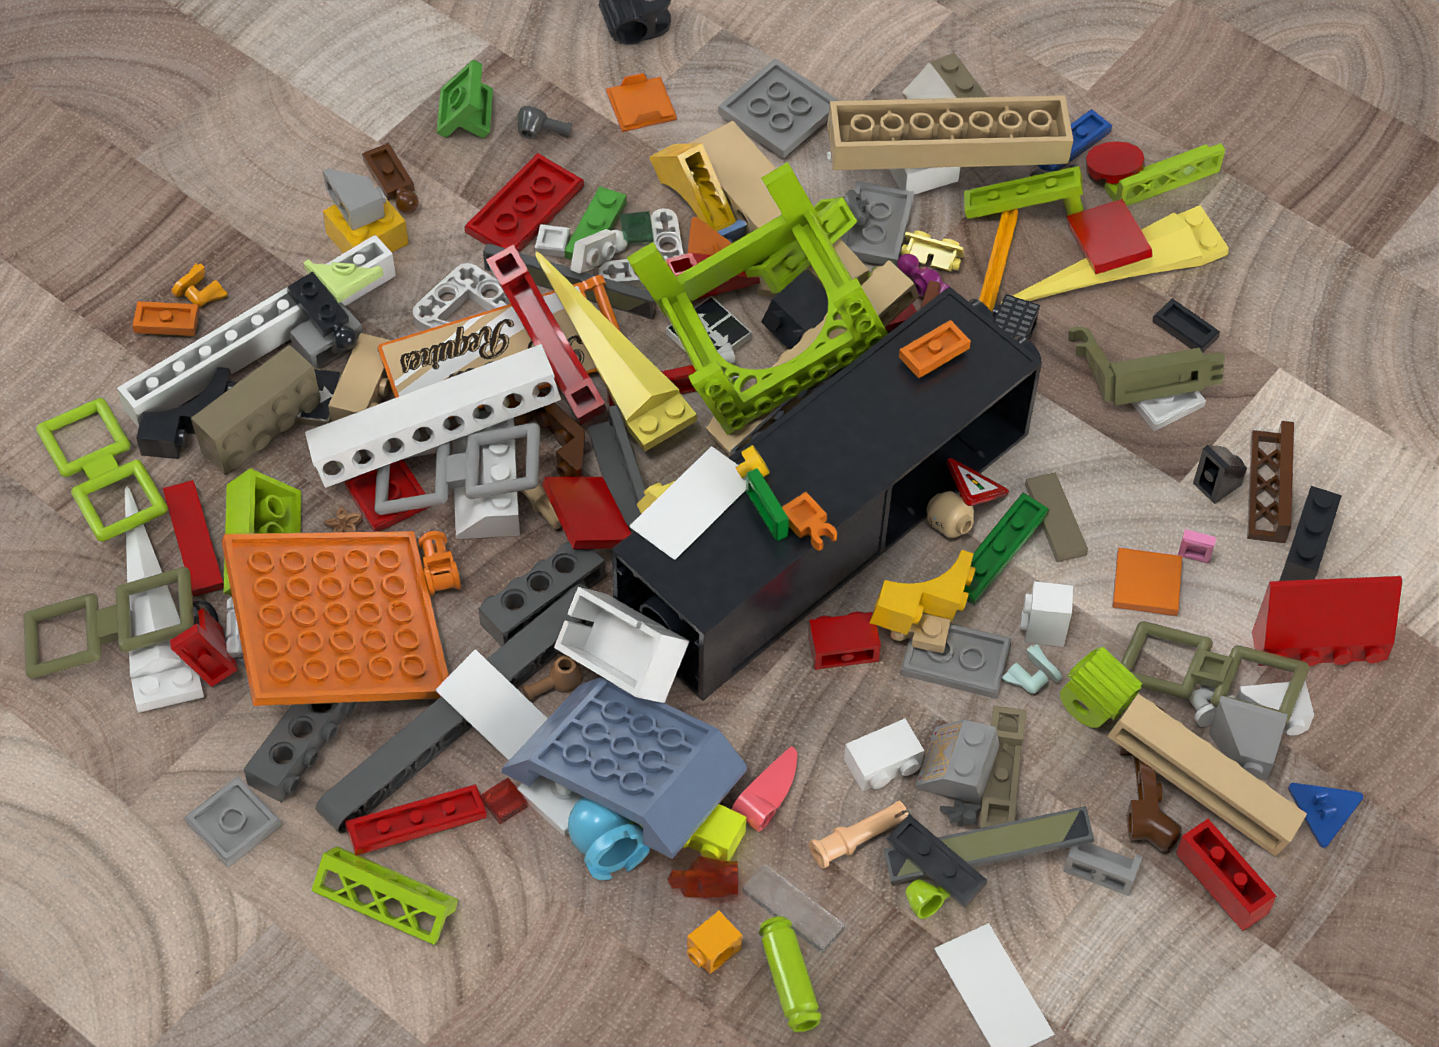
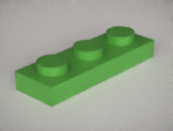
[564,186,627,260]

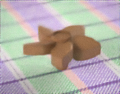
[323,507,362,532]

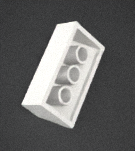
[452,411,520,539]

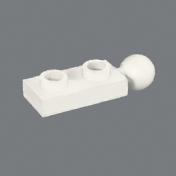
[570,229,628,274]

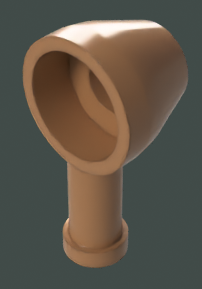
[521,656,582,701]

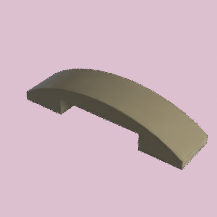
[979,705,1027,828]

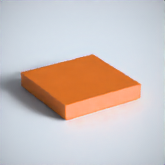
[1112,547,1182,616]

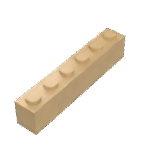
[1107,694,1307,857]

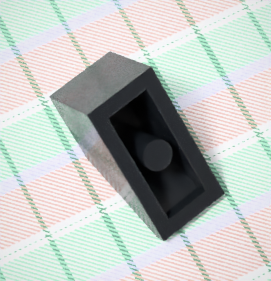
[1193,445,1247,504]

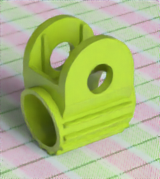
[1060,647,1142,728]

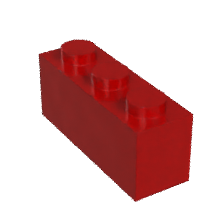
[1176,818,1277,931]

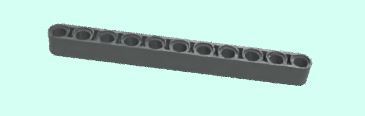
[315,583,594,833]

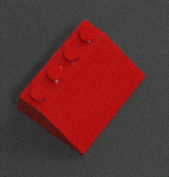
[1252,576,1403,668]

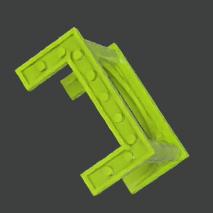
[626,162,888,435]

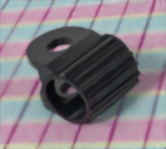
[598,0,671,45]

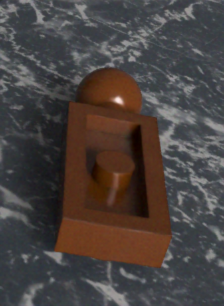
[362,143,419,214]

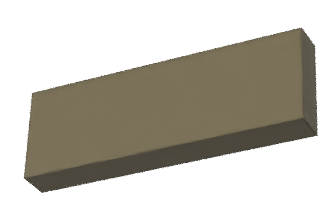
[1025,472,1088,562]

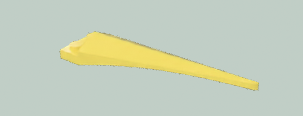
[1000,205,1229,305]
[536,252,697,452]

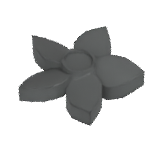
[940,799,981,826]

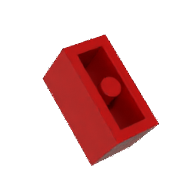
[808,611,881,670]

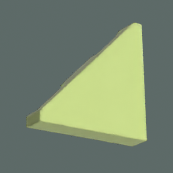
[303,260,384,303]

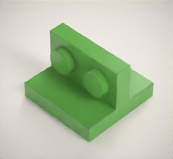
[437,59,493,138]

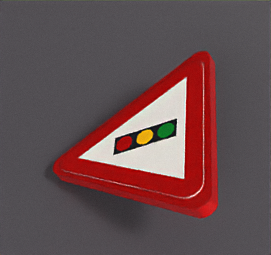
[946,458,1009,506]

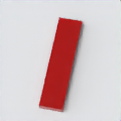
[162,480,224,597]
[345,784,487,856]

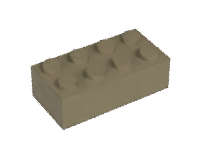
[191,345,321,475]

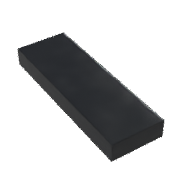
[887,814,988,908]

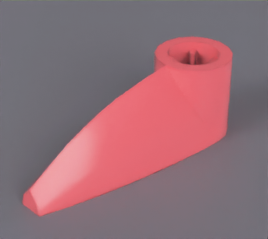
[731,746,797,832]

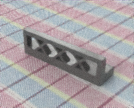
[588,405,645,532]

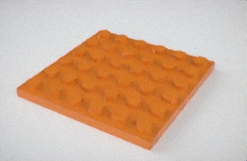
[222,531,449,706]

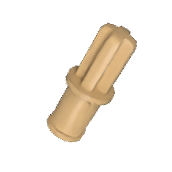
[521,483,561,529]

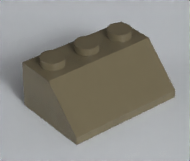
[902,53,988,99]

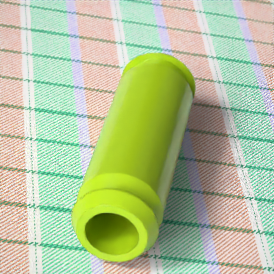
[759,916,821,1032]

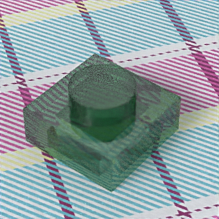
[620,211,653,244]

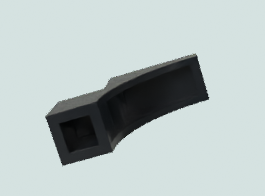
[136,367,237,459]

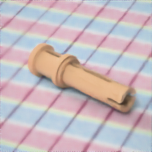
[809,801,909,869]

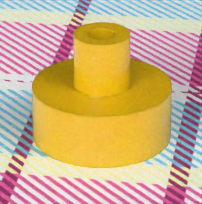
[735,445,770,478]

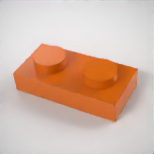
[132,301,200,336]
[899,320,971,378]

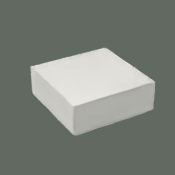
[535,224,570,258]

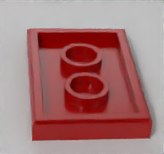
[1066,199,1153,275]
[542,477,631,549]

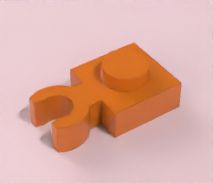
[782,492,837,551]

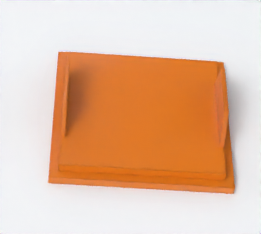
[606,73,677,132]

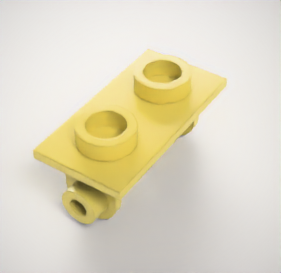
[900,231,964,272]

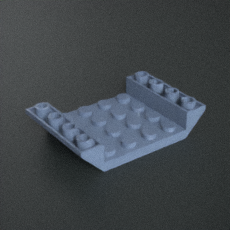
[502,677,747,859]

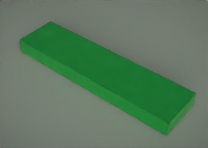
[964,492,1049,605]

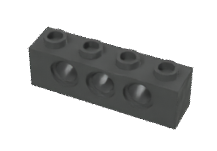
[478,541,605,647]
[243,702,357,803]

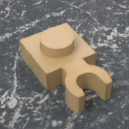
[890,614,951,653]

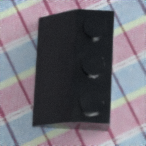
[761,269,846,377]

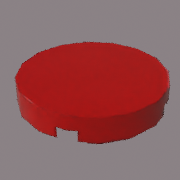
[1086,141,1145,184]

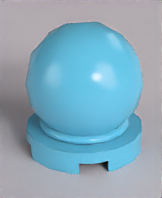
[568,796,650,880]

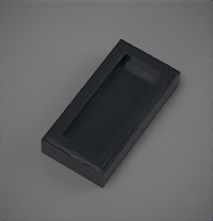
[1152,298,1220,353]

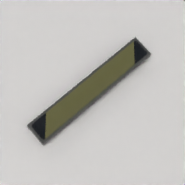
[483,243,657,320]
[884,806,1094,885]

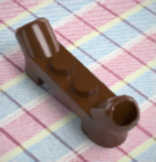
[1119,705,1182,852]

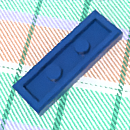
[1038,109,1112,172]

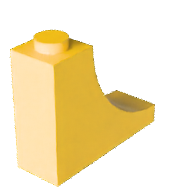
[649,143,736,232]

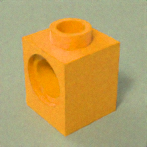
[687,911,742,974]

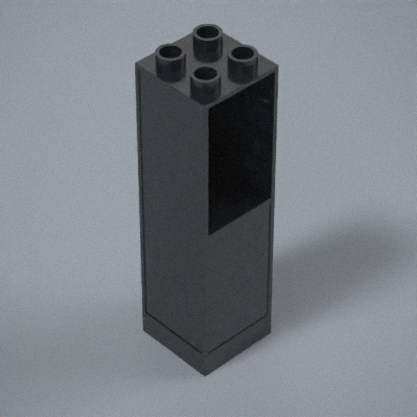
[612,286,1042,701]

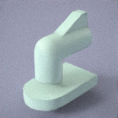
[1002,644,1063,694]

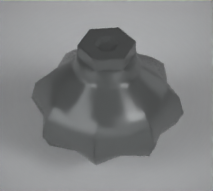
[843,190,870,225]

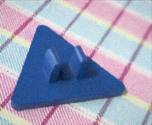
[1288,783,1363,848]

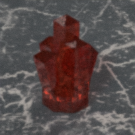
[667,856,738,898]

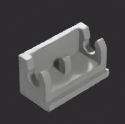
[1063,843,1143,896]

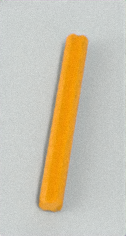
[979,209,1018,312]

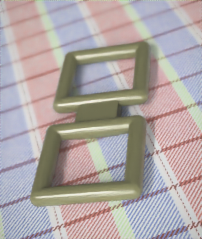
[24,567,194,679]
[1121,621,1309,724]

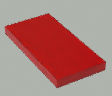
[464,153,584,252]

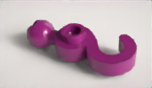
[897,253,949,297]

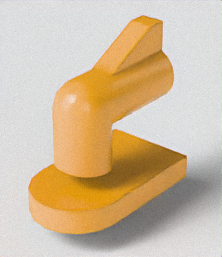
[171,263,228,307]

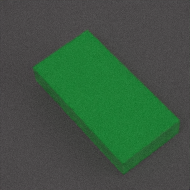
[746,468,789,541]

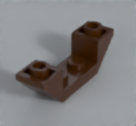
[507,392,585,477]

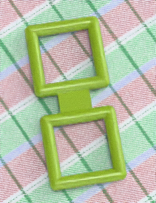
[36,398,168,542]

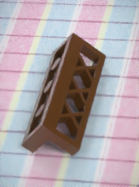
[1247,421,1294,543]

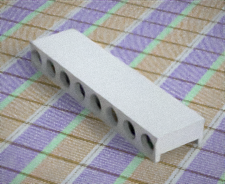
[305,344,561,488]

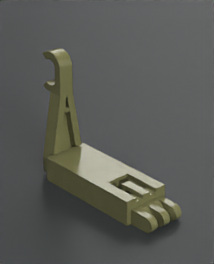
[1068,327,1225,406]

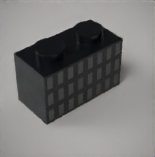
[992,294,1040,340]

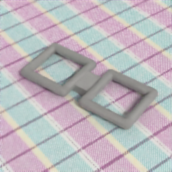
[375,423,540,515]

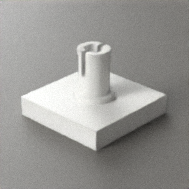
[517,775,583,837]

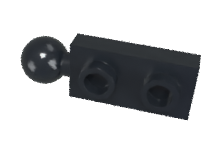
[287,271,358,351]

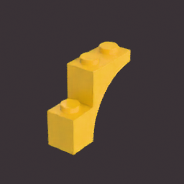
[870,549,976,635]

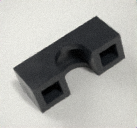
[1279,486,1342,581]

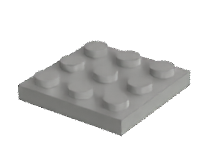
[718,58,838,159]

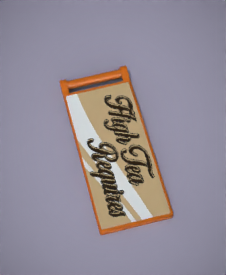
[377,275,621,429]

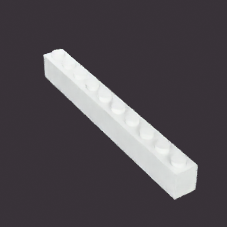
[117,235,396,428]

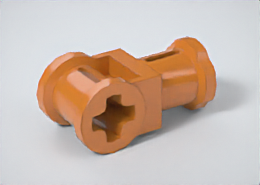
[418,531,461,596]

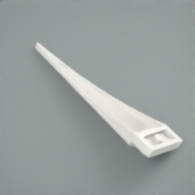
[125,486,204,713]

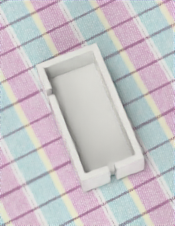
[554,587,689,703]

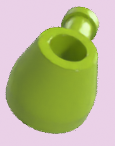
[905,879,950,919]

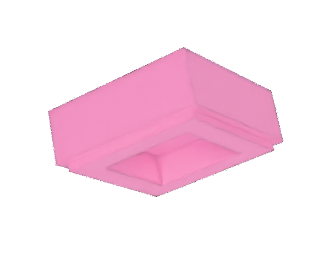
[1178,529,1216,563]

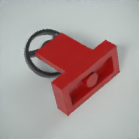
[170,600,238,687]

